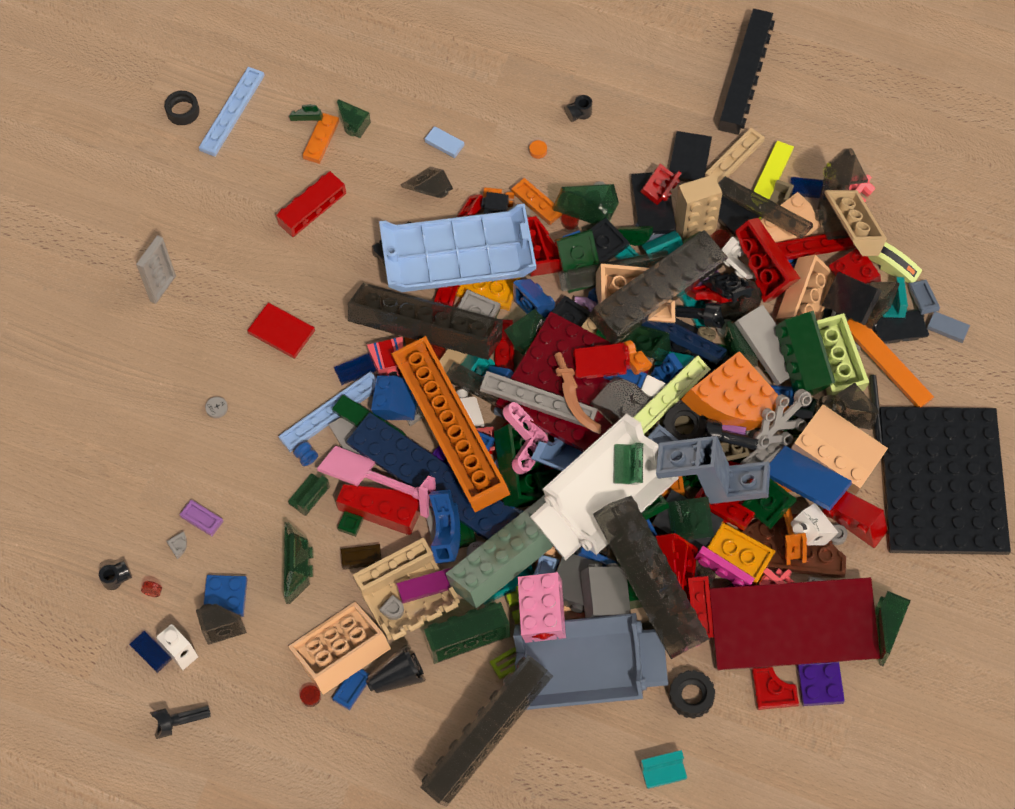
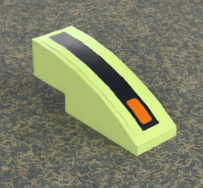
[868,242,922,283]

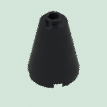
[366,644,426,693]

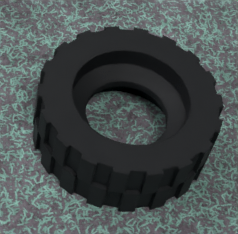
[662,403,707,440]
[669,670,715,719]

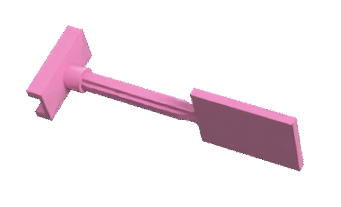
[317,446,436,518]

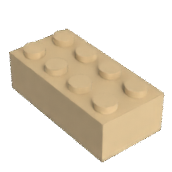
[675,174,722,242]

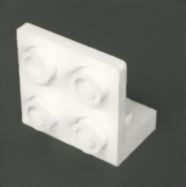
[718,236,756,280]

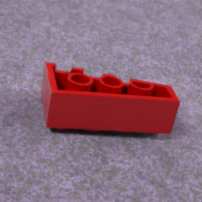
[735,218,801,303]
[336,484,420,536]

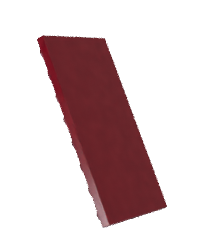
[709,577,880,671]

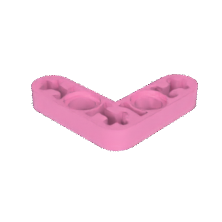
[503,402,548,475]

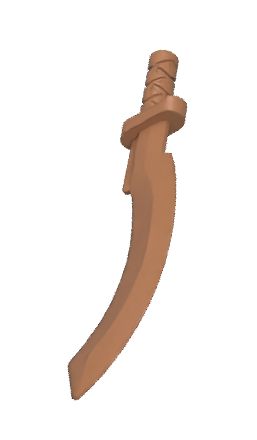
[554,352,601,434]

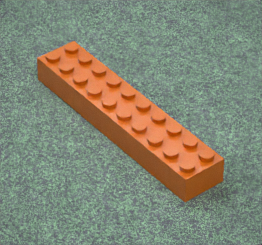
[391,336,510,513]

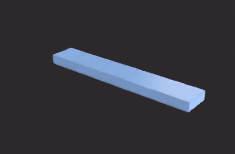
[199,67,265,157]
[278,371,377,452]

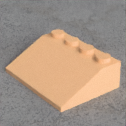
[596,264,675,323]
[791,404,888,495]
[288,602,391,695]

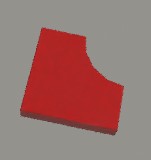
[687,285,732,303]
[752,667,799,710]

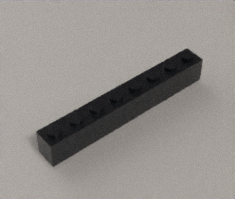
[718,8,775,135]

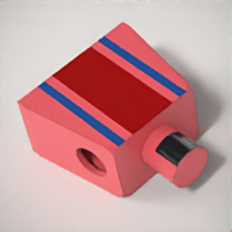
[367,337,404,377]

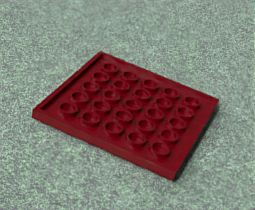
[496,312,652,452]

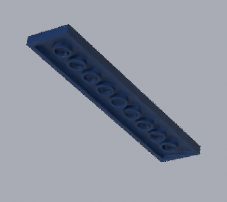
[346,413,520,540]

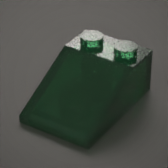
[553,184,619,224]
[875,591,911,666]

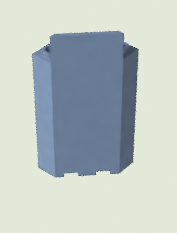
[513,613,668,710]

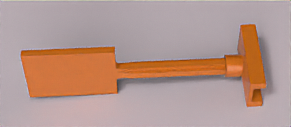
[774,481,807,565]

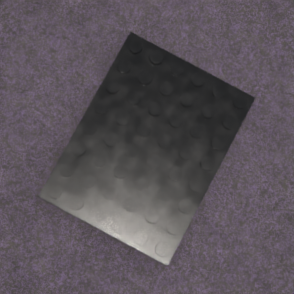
[880,407,1011,555]

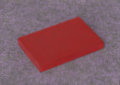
[247,302,315,359]

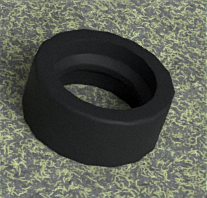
[164,90,200,125]

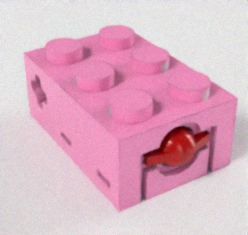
[518,572,566,643]

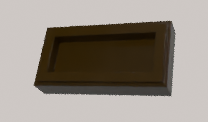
[340,544,382,570]

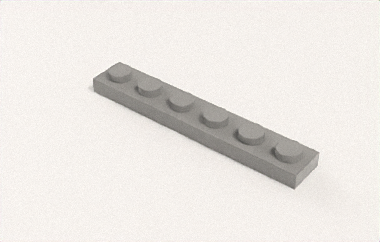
[480,371,598,427]

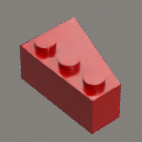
[527,216,562,277]
[821,491,888,548]
[655,533,698,607]

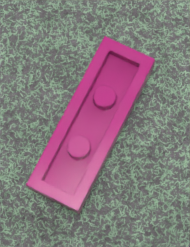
[695,546,755,587]

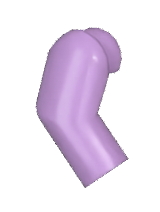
[575,296,598,313]

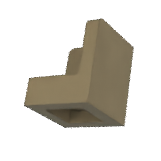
[768,180,794,208]

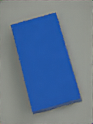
[769,446,852,511]

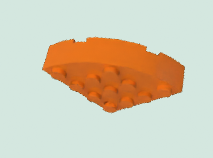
[681,351,789,431]

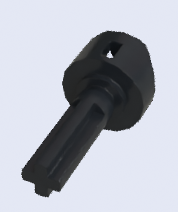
[675,302,725,329]
[701,419,759,450]
[150,705,211,739]

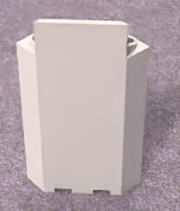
[530,414,679,561]

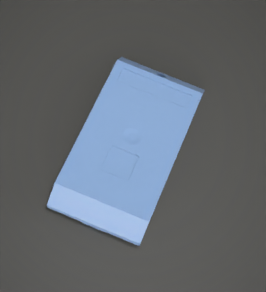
[379,204,536,292]

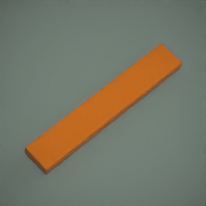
[847,319,934,408]

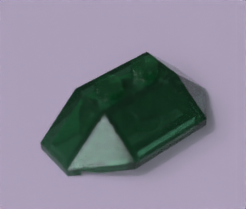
[284,522,314,604]

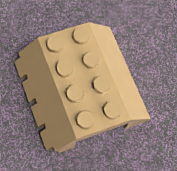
[353,538,460,641]

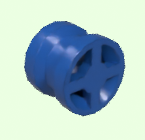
[293,442,318,467]

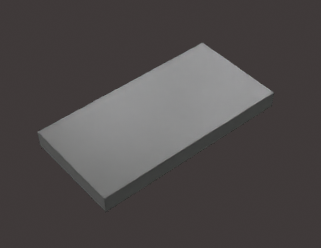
[136,235,176,304]
[734,304,789,386]

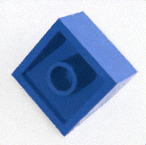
[513,279,555,326]
[371,376,417,420]

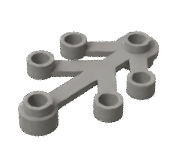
[753,389,812,449]

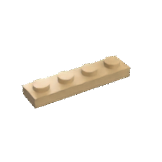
[705,128,765,184]

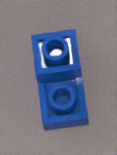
[650,353,684,384]

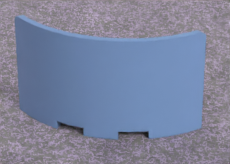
[531,437,583,472]

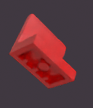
[829,248,881,286]

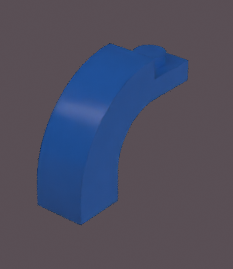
[429,490,460,563]

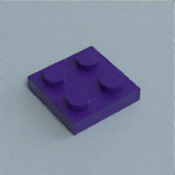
[797,662,845,707]

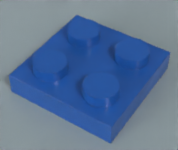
[203,575,248,617]

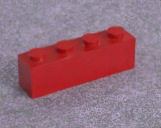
[276,171,346,237]

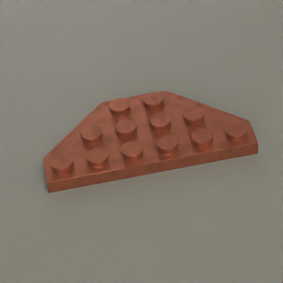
[742,514,846,578]

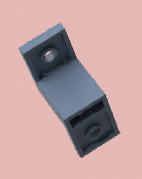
[656,436,770,504]

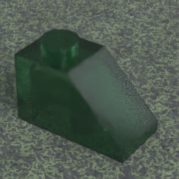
[337,99,371,138]

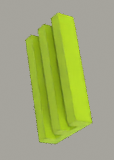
[490,647,516,679]

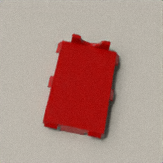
[573,342,631,379]

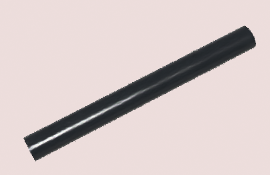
[869,375,883,444]

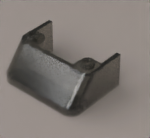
[815,148,868,240]

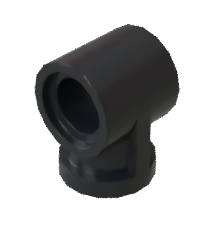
[565,95,593,122]
[99,560,132,590]

